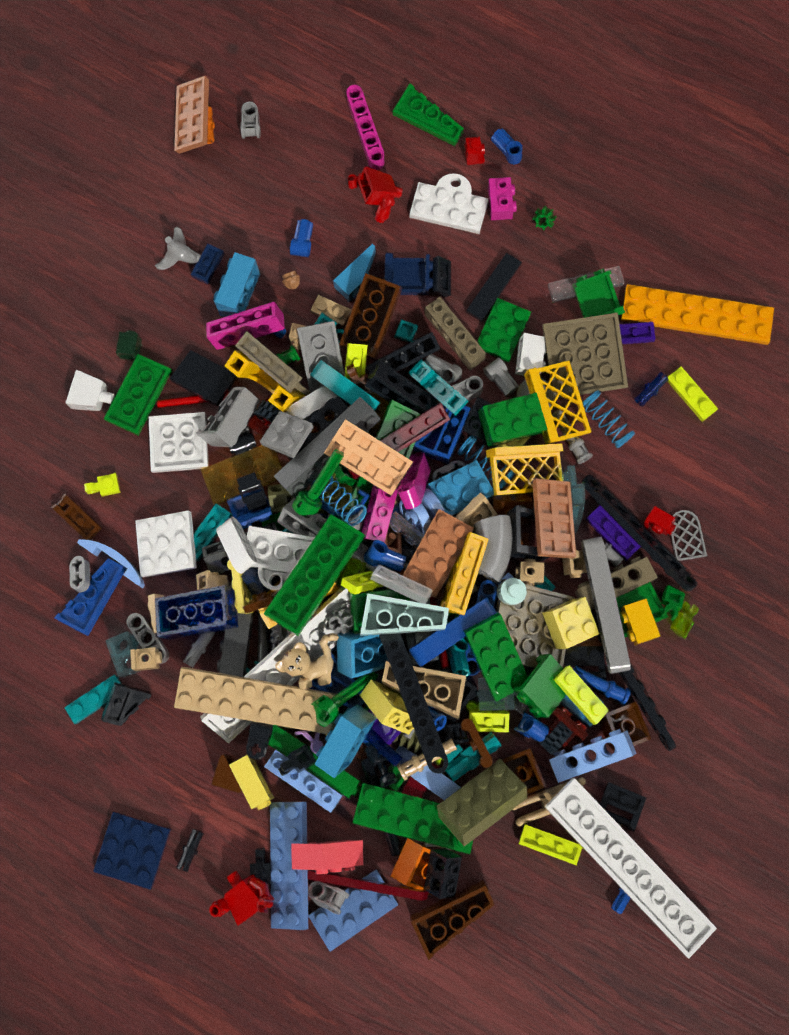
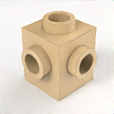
[515,559,544,587]

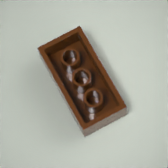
[339,273,402,359]

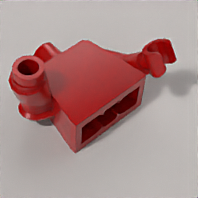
[348,166,403,223]
[209,870,274,926]

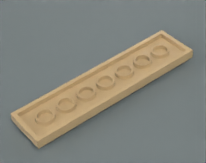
[174,667,339,734]

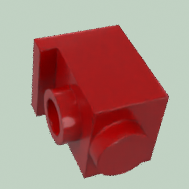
[465,137,485,165]
[644,506,676,536]

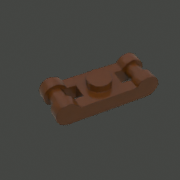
[460,719,493,768]

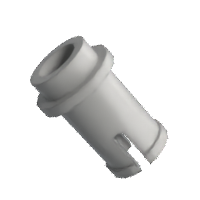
[604,543,624,567]

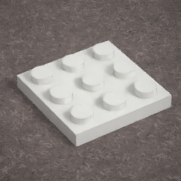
[149,412,209,473]
[135,511,197,577]

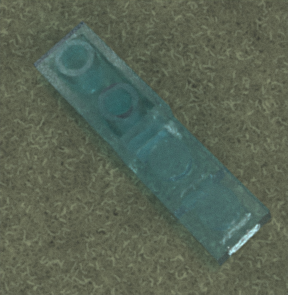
[562,465,585,535]

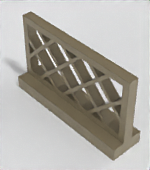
[235,331,311,396]

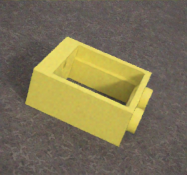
[360,679,414,735]
[229,755,274,810]

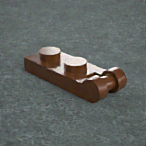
[51,493,102,540]

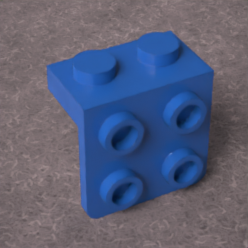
[227,486,272,529]

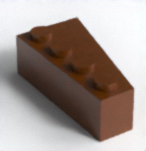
[410,880,495,960]

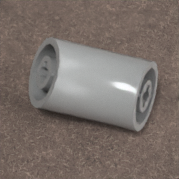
[474,515,513,584]

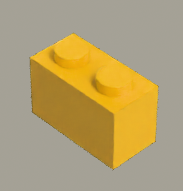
[620,599,660,646]

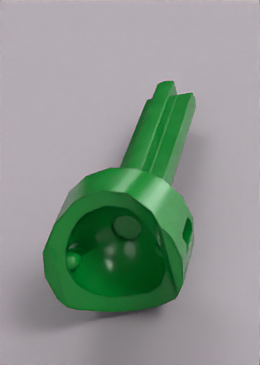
[292,449,344,516]
[311,672,378,727]

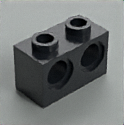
[424,848,462,899]

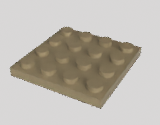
[542,313,628,398]
[496,579,575,668]

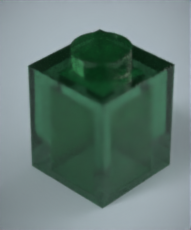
[116,330,142,360]

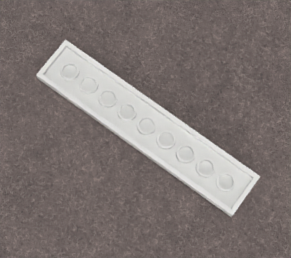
[200,586,352,743]
[545,778,717,958]

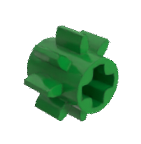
[532,206,557,231]

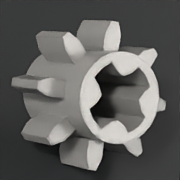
[327,609,353,634]

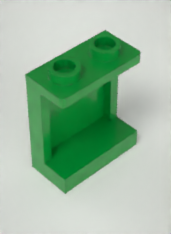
[572,268,625,318]
[513,654,566,718]

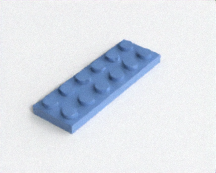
[270,802,308,930]

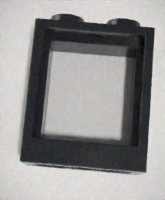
[507,505,550,561]

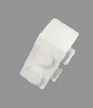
[515,333,546,376]

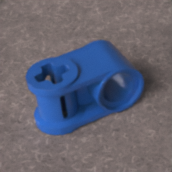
[514,712,549,742]

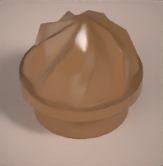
[282,271,300,290]

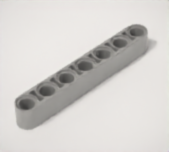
[581,537,631,674]

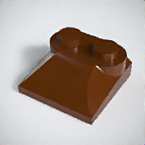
[600,702,651,751]

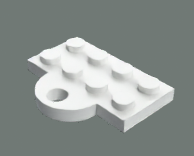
[409,174,489,234]
[247,526,315,591]

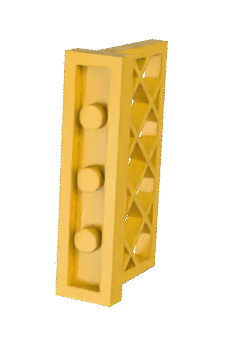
[524,361,591,445]
[486,444,563,496]
[440,532,489,615]

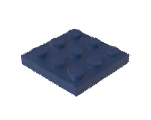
[93,812,171,890]

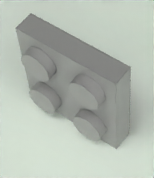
[260,411,313,458]

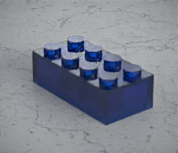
[155,585,238,640]

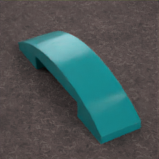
[310,360,380,411]
[409,360,469,416]

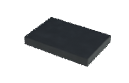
[170,350,238,406]

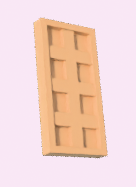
[324,419,413,496]

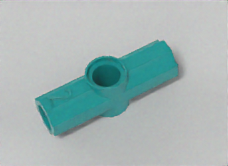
[446,622,470,677]
[445,732,502,782]

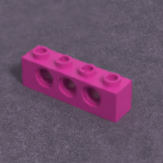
[206,302,285,350]
[361,485,399,542]

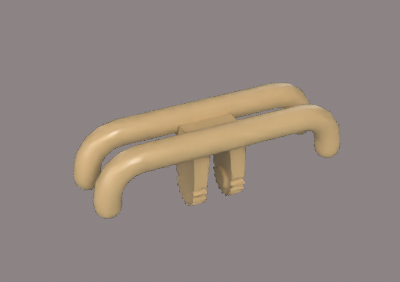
[513,777,592,826]

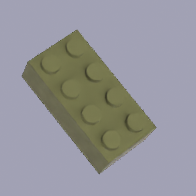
[437,759,527,846]

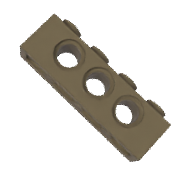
[425,297,486,371]
[575,556,658,610]

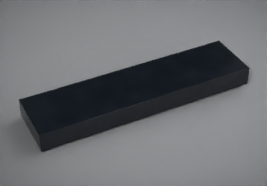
[466,253,522,322]

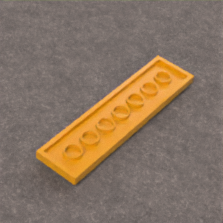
[621,284,774,345]

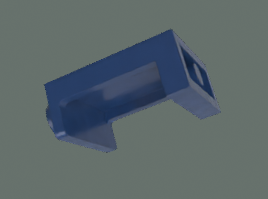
[385,253,433,295]

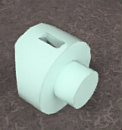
[497,578,527,605]

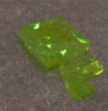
[670,601,699,639]

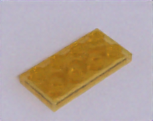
[201,446,282,505]

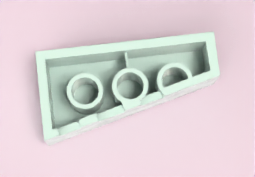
[360,594,449,636]

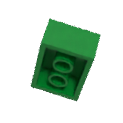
[478,393,547,447]

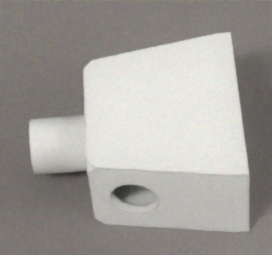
[66,370,115,411]

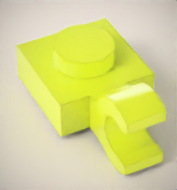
[84,473,121,497]

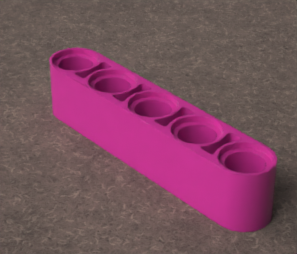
[346,85,385,170]
[398,452,431,509]

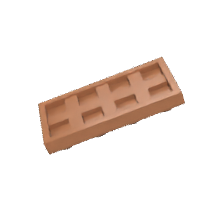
[174,76,209,154]
[532,478,576,559]
[403,509,474,598]

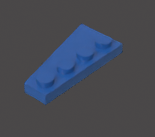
[54,558,127,636]

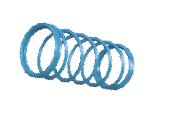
[582,390,635,448]
[457,435,515,489]
[314,476,367,526]

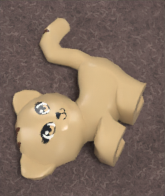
[275,633,339,690]

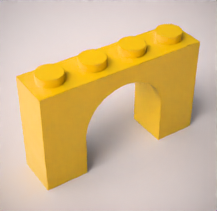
[225,351,306,412]

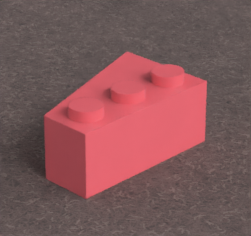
[291,840,363,874]

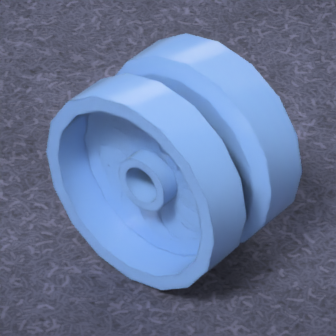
[399,488,445,538]

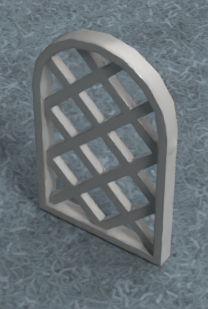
[670,510,707,561]

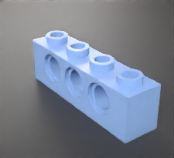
[549,729,637,783]
[264,750,343,813]

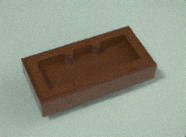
[242,589,280,613]

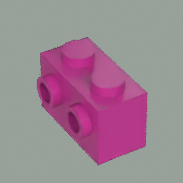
[488,177,517,220]

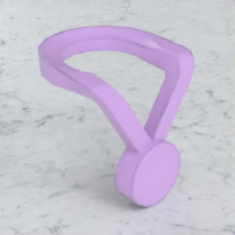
[294,730,323,754]

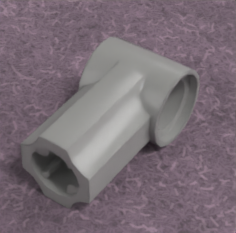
[425,354,462,384]
[483,358,519,397]

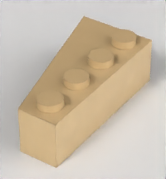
[382,661,466,719]

